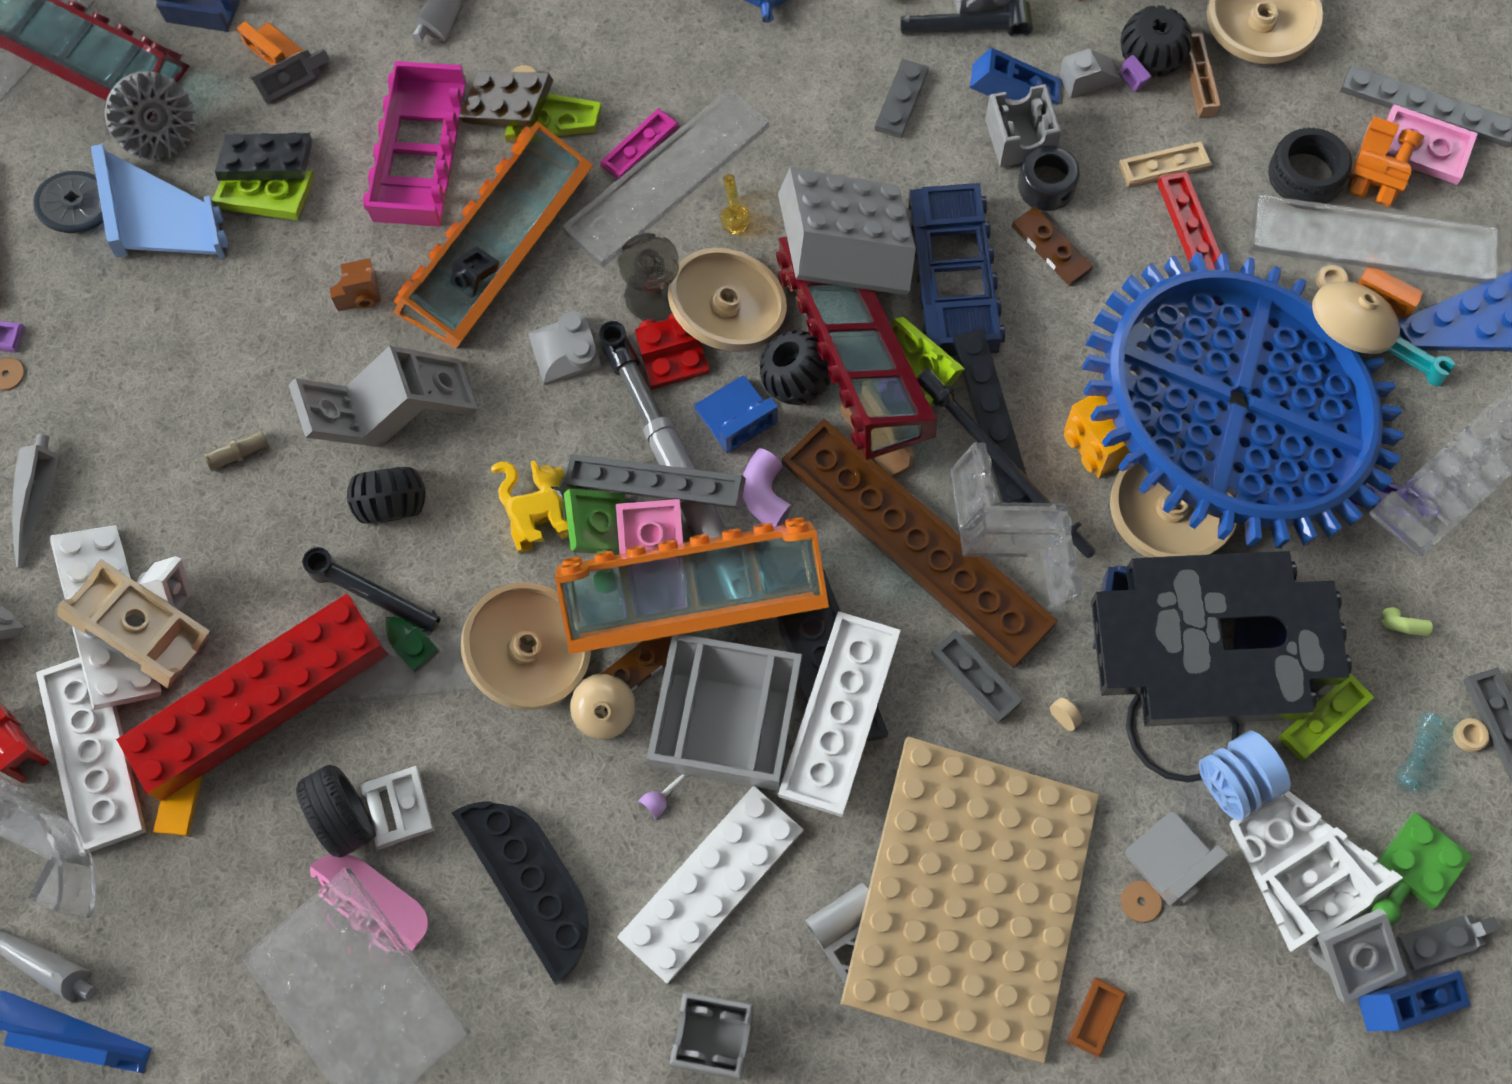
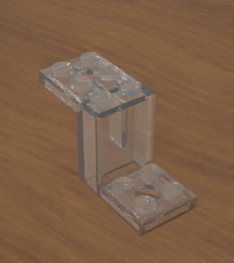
[950,443,1082,616]

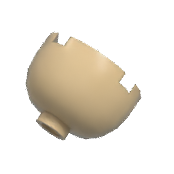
[570,674,635,740]

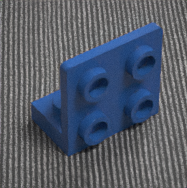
[695,376,778,453]

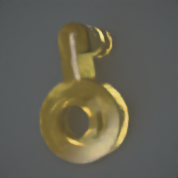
[720,174,751,234]

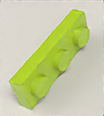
[1278,673,1374,762]

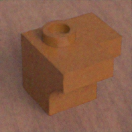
[329,258,381,311]

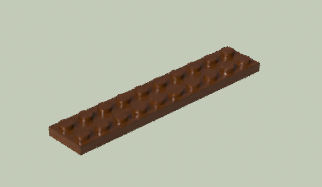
[782,419,1058,668]

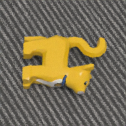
[491,460,569,554]

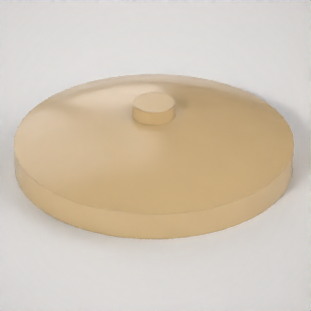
[1207,0,1323,64]
[668,248,787,351]
[1110,444,1237,557]
[461,582,591,710]

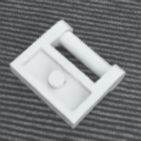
[360,766,435,850]

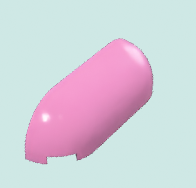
[310,855,428,952]

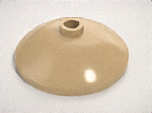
[1312,281,1400,354]

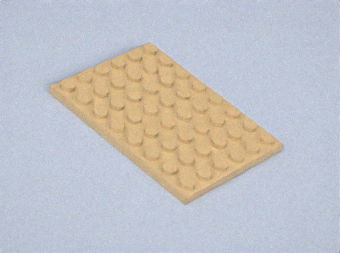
[840,737,1099,1064]

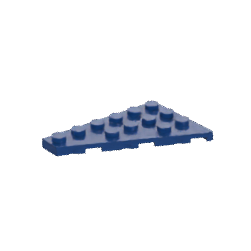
[1399,271,1512,352]

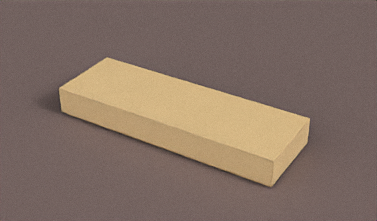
[1119,141,1212,187]

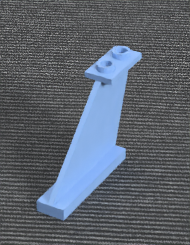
[91,144,229,259]

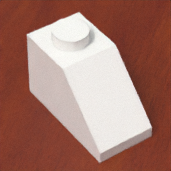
[137,556,191,610]

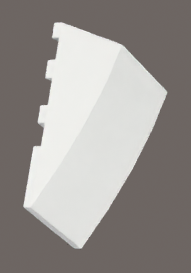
[1229,791,1403,953]

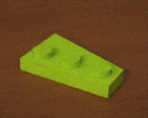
[505,94,602,142]
[212,170,315,221]
[890,317,965,407]

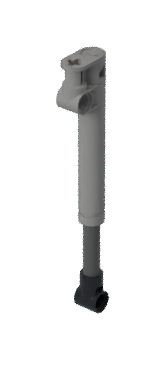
[599,321,791,604]

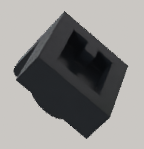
[450,247,499,298]

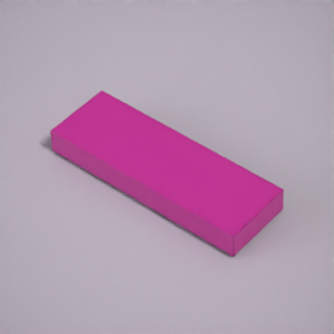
[600,108,679,182]

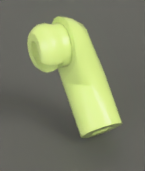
[1381,607,1433,636]

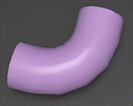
[743,449,792,527]

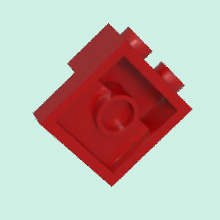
[634,313,710,390]

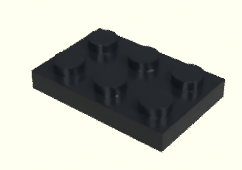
[215,132,312,181]

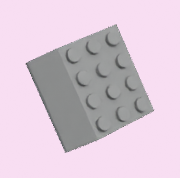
[778,167,916,295]
[647,634,802,791]

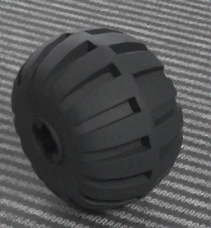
[1120,5,1192,77]
[760,330,831,405]
[347,467,426,524]

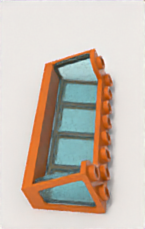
[393,121,593,348]
[555,517,829,654]

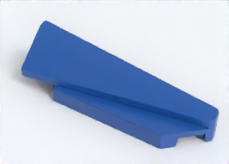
[0,990,151,1074]

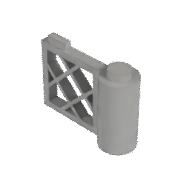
[805,883,869,984]

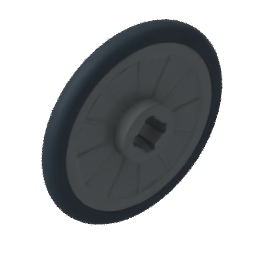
[33,171,104,233]

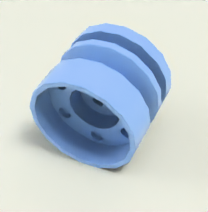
[1199,730,1291,821]

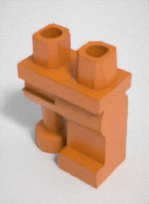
[1348,116,1425,207]

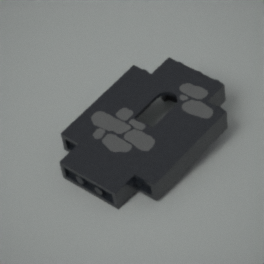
[1091,551,1352,727]

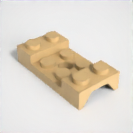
[57,559,210,688]

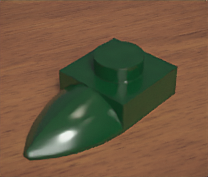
[385,617,440,673]

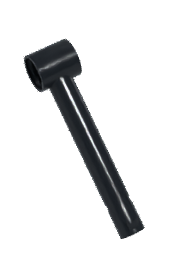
[900,0,1033,37]
[302,547,441,634]

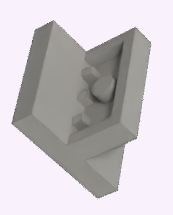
[1308,909,1406,1004]

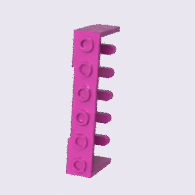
[363,61,467,227]

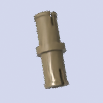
[203,429,269,472]

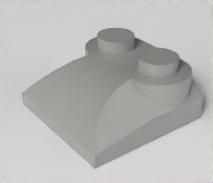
[528,311,601,385]

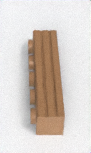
[1185,33,1221,118]

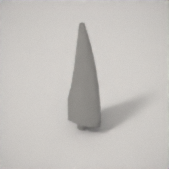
[412,0,463,42]
[12,434,59,568]
[0,931,96,1002]

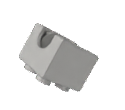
[985,84,1062,167]
[669,992,754,1081]

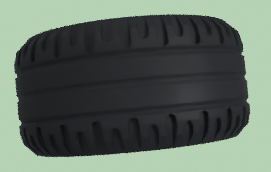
[1268,127,1352,207]
[296,765,374,858]

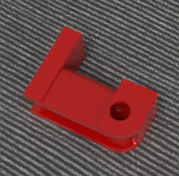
[0,703,49,783]

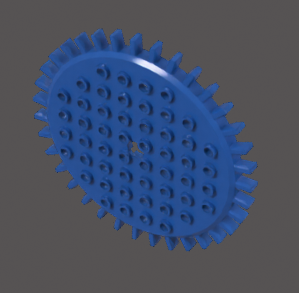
[1082,252,1403,548]

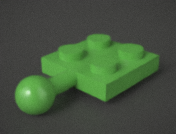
[564,489,626,594]
[1372,812,1472,925]

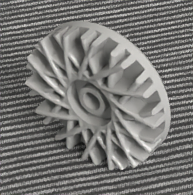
[105,71,196,161]

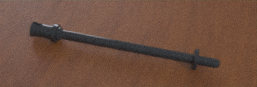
[917,367,1095,558]

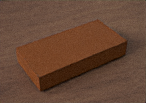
[1067,977,1127,1058]

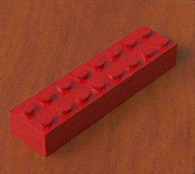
[116,593,389,801]

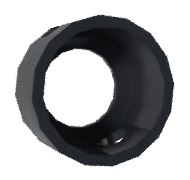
[1018,146,1080,211]

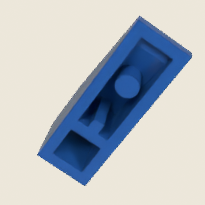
[970,48,1062,104]
[1358,970,1470,1031]

